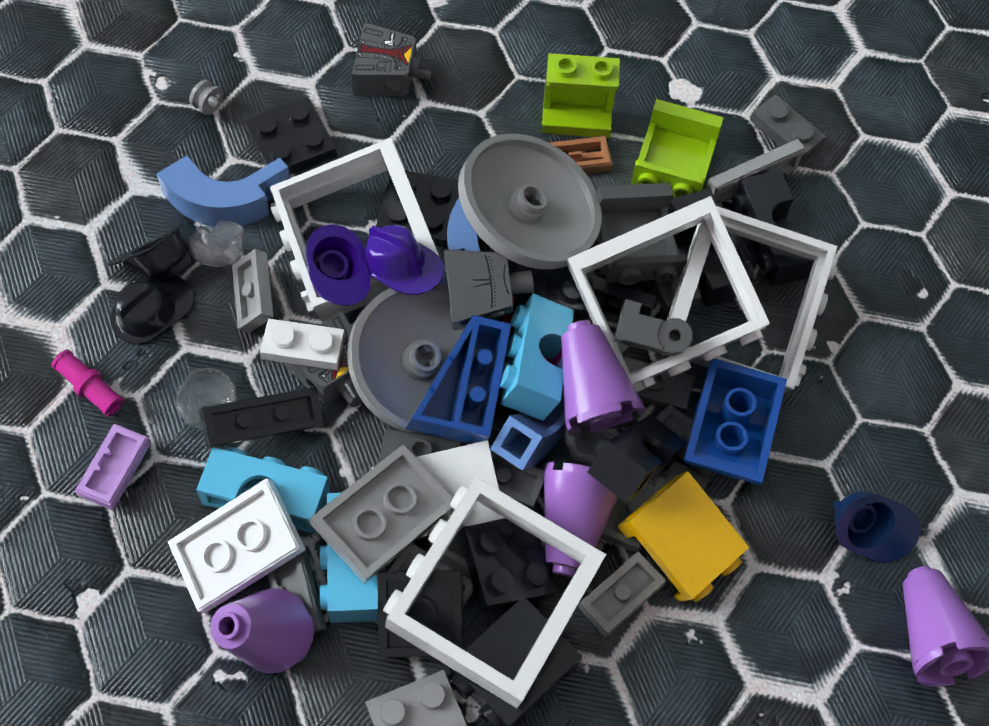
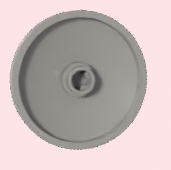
[458,134,602,269]
[347,284,464,435]

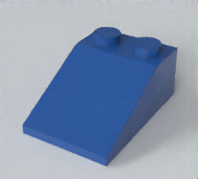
[683,358,787,486]

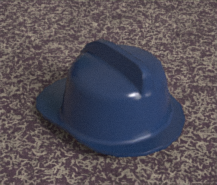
[832,491,920,563]

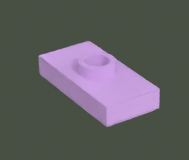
[75,424,151,510]

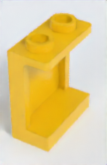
[617,471,749,602]

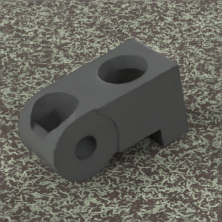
[613,299,693,356]

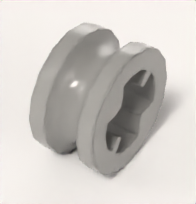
[189,79,224,115]

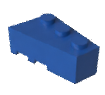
[405,315,511,444]

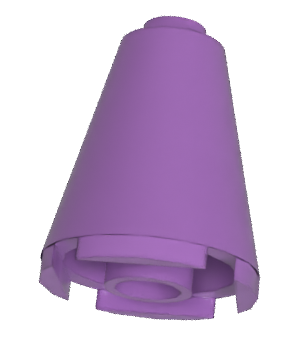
[561,320,645,435]
[544,462,619,578]
[902,566,989,687]
[210,588,314,673]

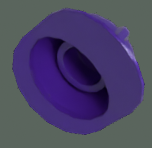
[306,224,370,306]
[365,225,444,295]

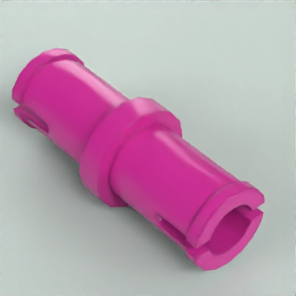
[51,349,124,417]

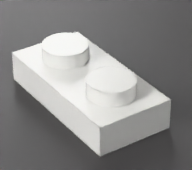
[260,318,345,370]

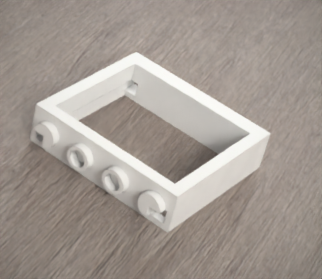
[270,138,446,323]
[567,196,770,392]
[667,206,838,393]
[383,477,606,708]

